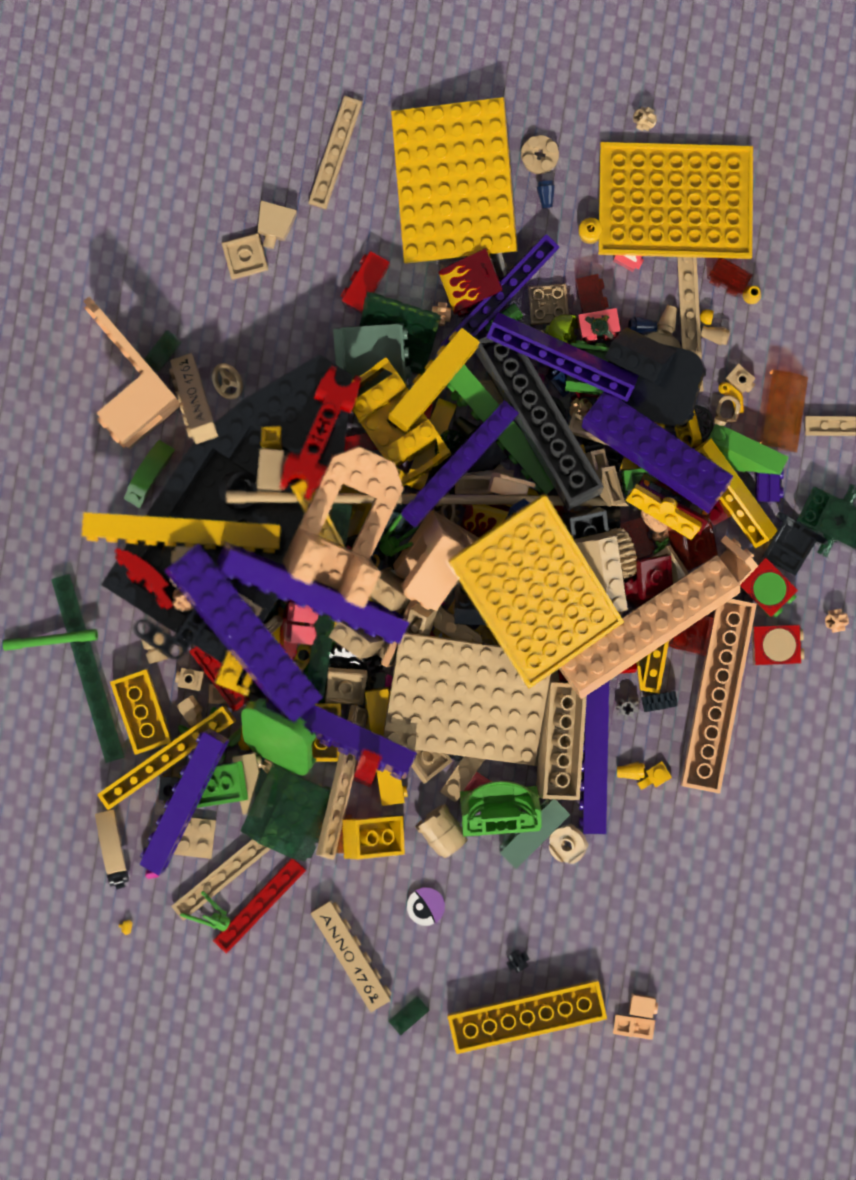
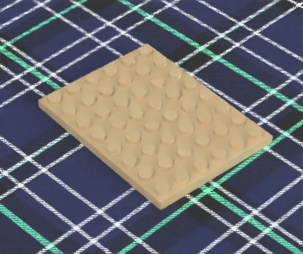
[383,632,551,766]

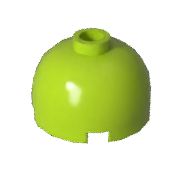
[545,315,578,345]

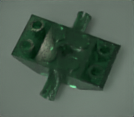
[797,484,856,558]

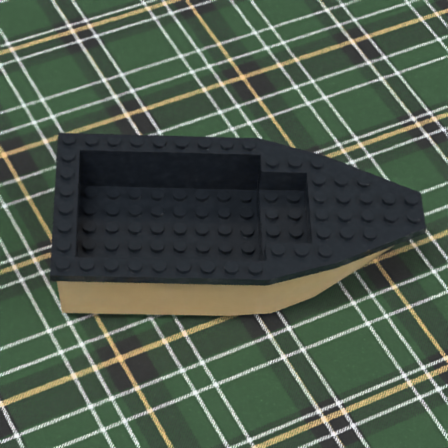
[101,354,353,663]

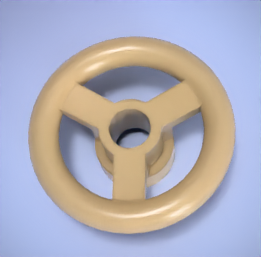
[212,363,243,400]

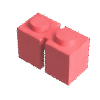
[284,602,319,645]

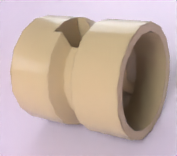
[141,634,171,664]

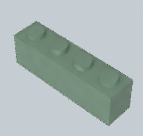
[499,799,571,869]

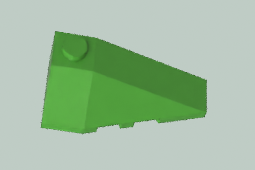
[708,424,789,475]

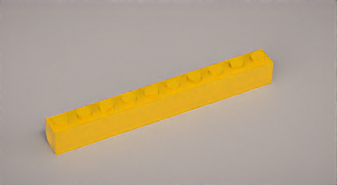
[81,512,281,553]

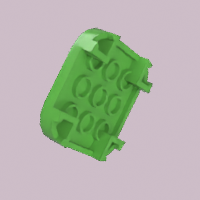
[241,698,316,775]

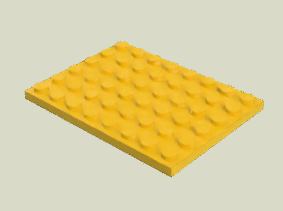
[391,97,518,264]
[598,142,753,259]
[447,494,624,689]

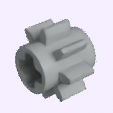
[615,697,639,721]

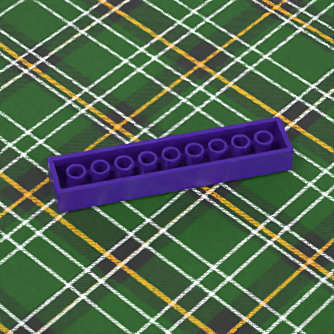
[216,542,409,644]
[164,544,323,722]

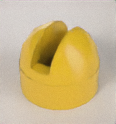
[700,309,714,325]

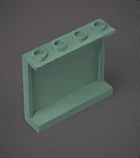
[333,323,412,397]

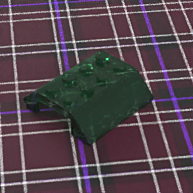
[359,292,441,375]
[240,763,331,861]

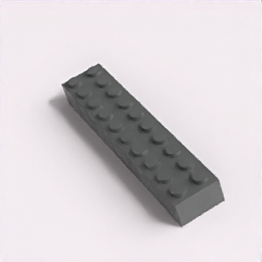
[475,336,604,511]

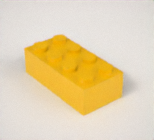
[110,669,173,755]

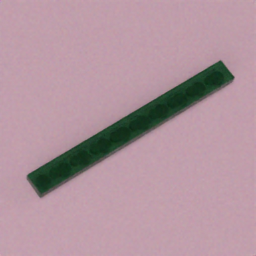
[307,503,352,697]
[51,574,125,763]

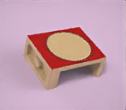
[752,625,804,665]

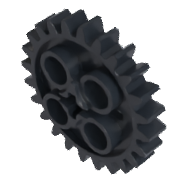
[314,645,377,696]

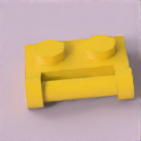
[214,650,252,696]

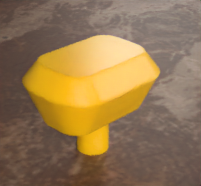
[119,920,133,935]

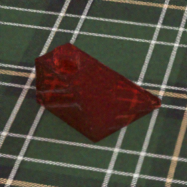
[668,521,718,570]
[668,616,714,657]

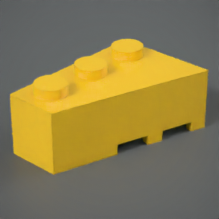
[636,641,669,694]

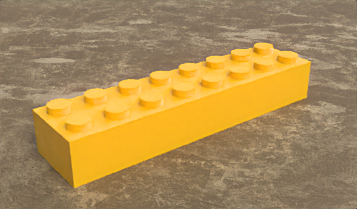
[447,979,607,1054]

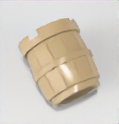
[415,804,468,858]

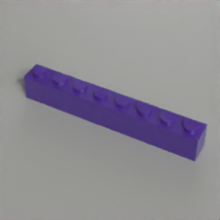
[438,234,560,348]
[486,312,639,401]
[401,400,519,528]
[579,681,609,834]
[139,729,229,876]

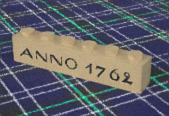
[169,353,218,444]
[310,900,392,1012]

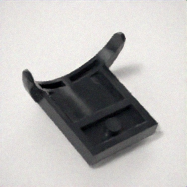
[762,512,828,576]

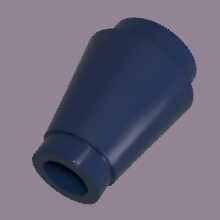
[536,180,555,208]
[628,316,657,334]

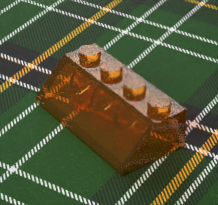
[760,369,808,453]

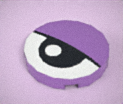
[407,887,445,926]

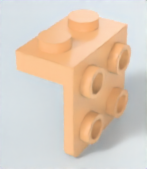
[719,535,758,585]

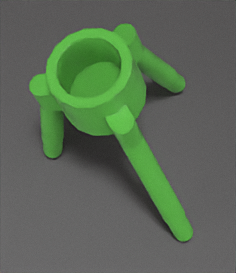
[379,513,420,557]
[180,891,230,931]

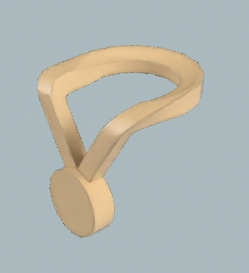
[714,395,741,426]

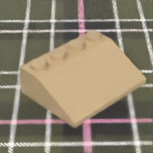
[574,532,627,612]

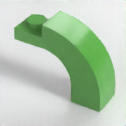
[123,440,175,508]

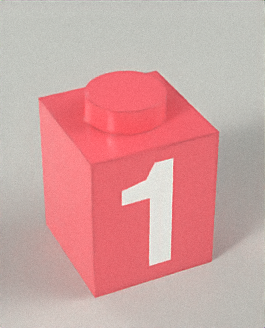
[613,255,644,272]

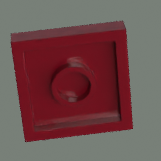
[636,554,673,600]

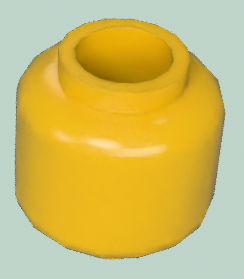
[578,217,602,244]

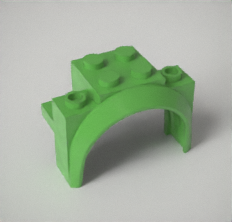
[460,781,542,837]

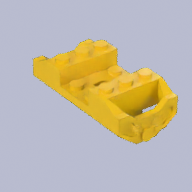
[352,357,451,486]

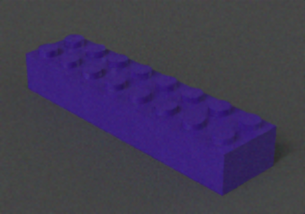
[581,391,733,514]
[266,700,417,780]

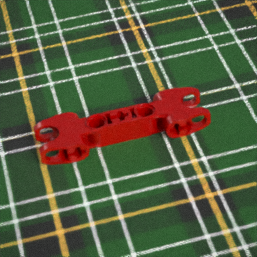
[279,365,362,500]

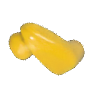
[718,382,744,414]

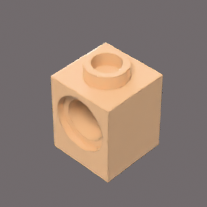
[628,993,658,1018]

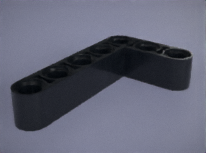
[132,581,229,660]

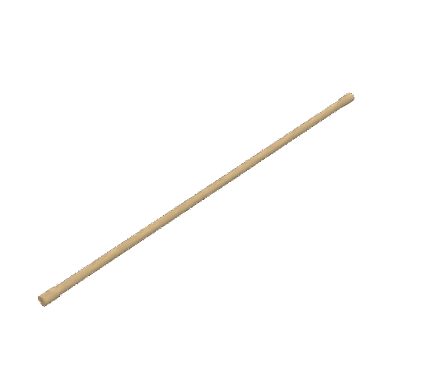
[226,491,628,506]

